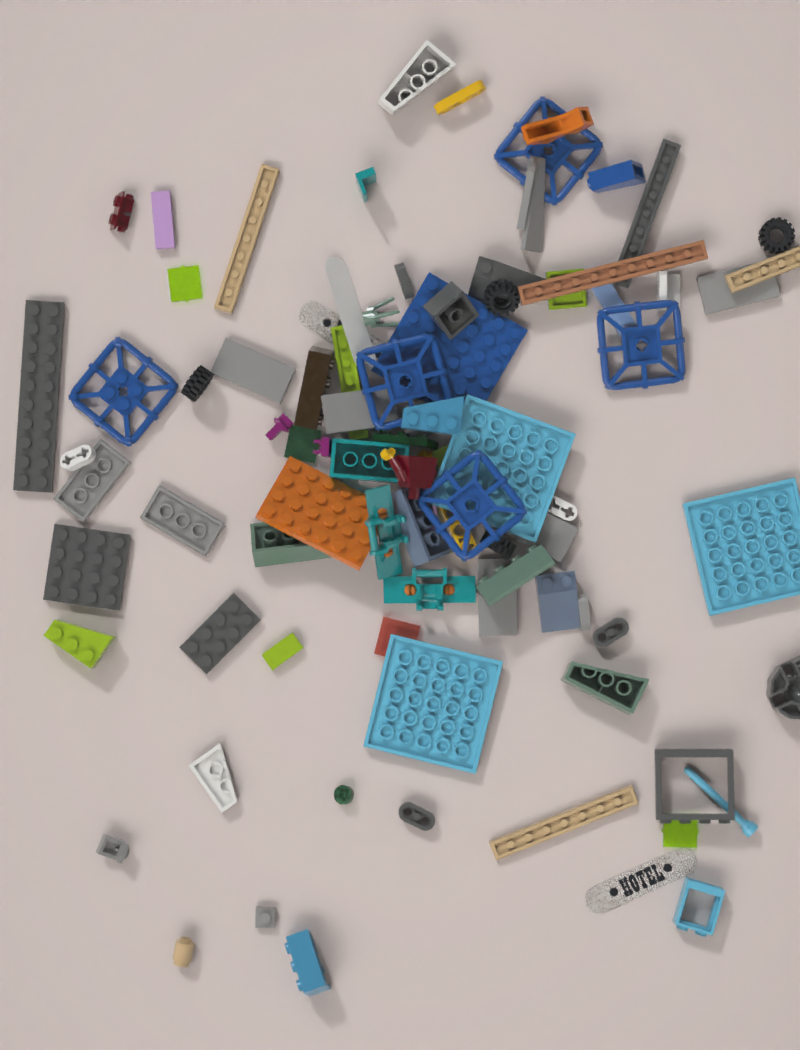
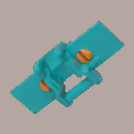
[365,484,409,580]
[383,567,476,611]

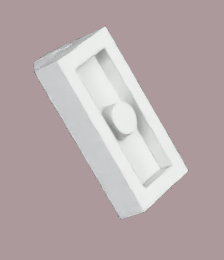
[657,271,680,312]

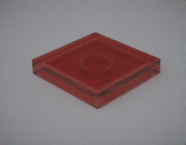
[374,616,420,656]

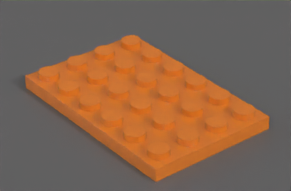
[255,456,378,571]

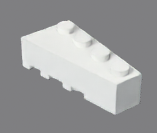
[377,40,456,115]

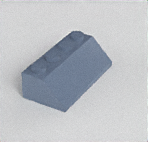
[391,487,453,567]

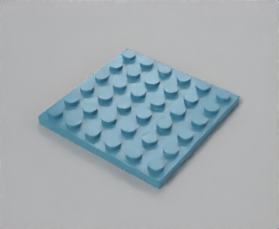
[429,394,576,543]
[682,477,800,616]
[363,634,503,774]

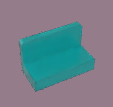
[355,167,376,202]

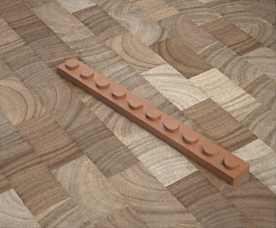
[517,240,708,306]

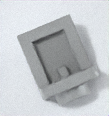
[96,834,129,864]

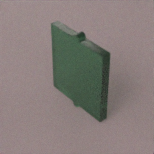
[284,425,322,463]

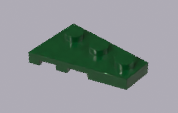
[372,430,439,450]

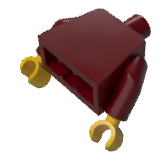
[380,448,438,499]

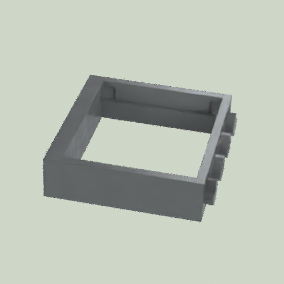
[654,749,735,824]

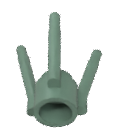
[362,297,400,328]

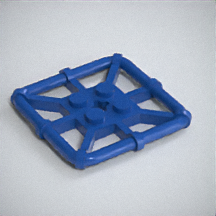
[494,96,603,206]
[596,300,686,390]
[356,333,452,431]
[68,337,179,447]
[417,450,527,561]

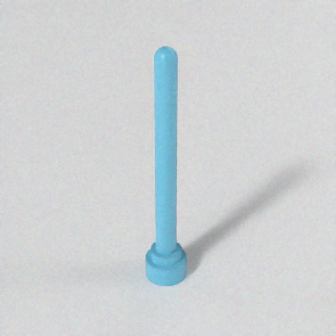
[684,766,758,837]

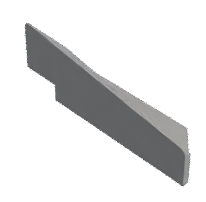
[517,156,545,253]

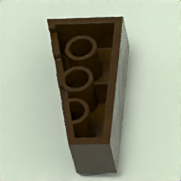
[294,346,335,430]

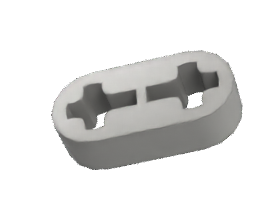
[577,594,591,631]

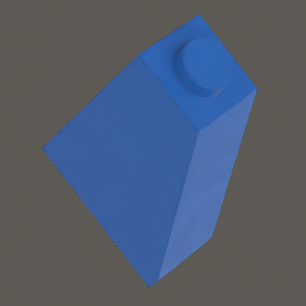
[587,160,646,193]

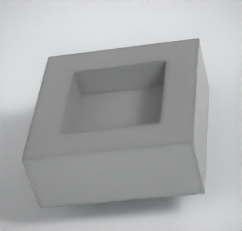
[255,907,275,928]

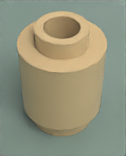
[173,937,195,967]

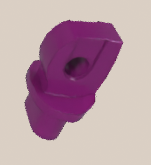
[265,413,294,441]

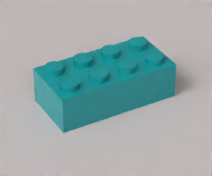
[329,438,410,484]

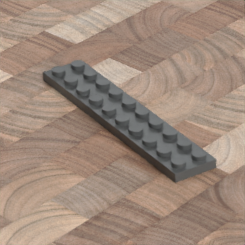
[13,300,65,493]

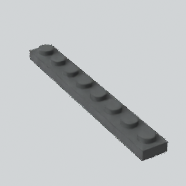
[614,139,681,288]

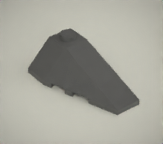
[468,256,546,301]

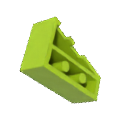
[43,619,116,669]

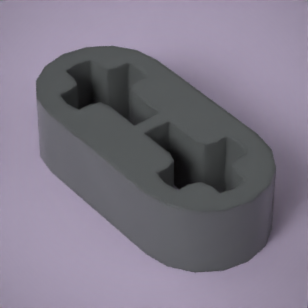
[394,263,414,300]

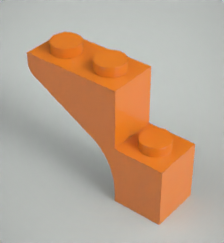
[521,107,594,145]

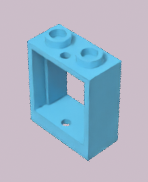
[673,877,725,937]

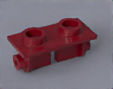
[109,191,134,233]

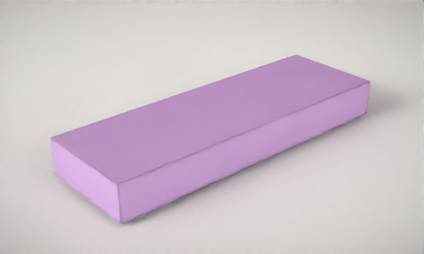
[151,190,175,250]

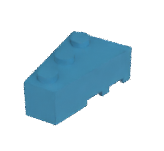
[284,929,331,997]

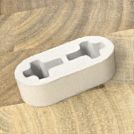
[60,445,96,471]
[547,496,577,521]

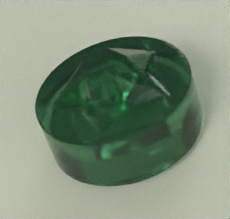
[334,785,354,805]

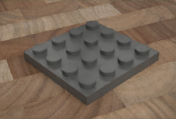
[43,524,131,611]

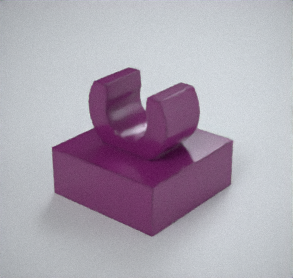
[313,437,333,458]

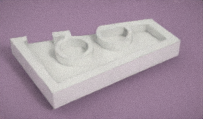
[189,743,238,813]

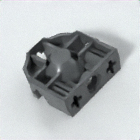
[766,655,800,719]

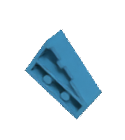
[400,396,464,436]

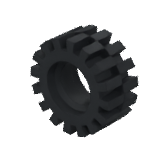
[758,217,795,254]
[484,279,520,317]
[181,365,214,402]
[479,529,516,559]

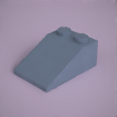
[535,571,580,633]

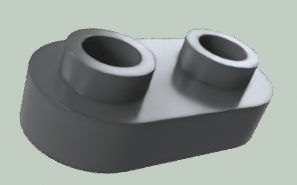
[592,618,629,647]
[399,802,435,831]

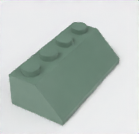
[250,522,332,567]
[476,544,555,606]

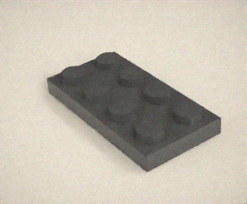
[179,593,261,674]

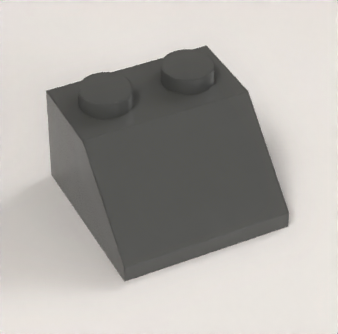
[423,281,479,340]

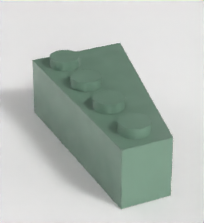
[561,662,650,715]

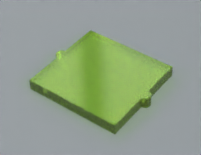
[167,265,203,302]
[661,820,699,848]

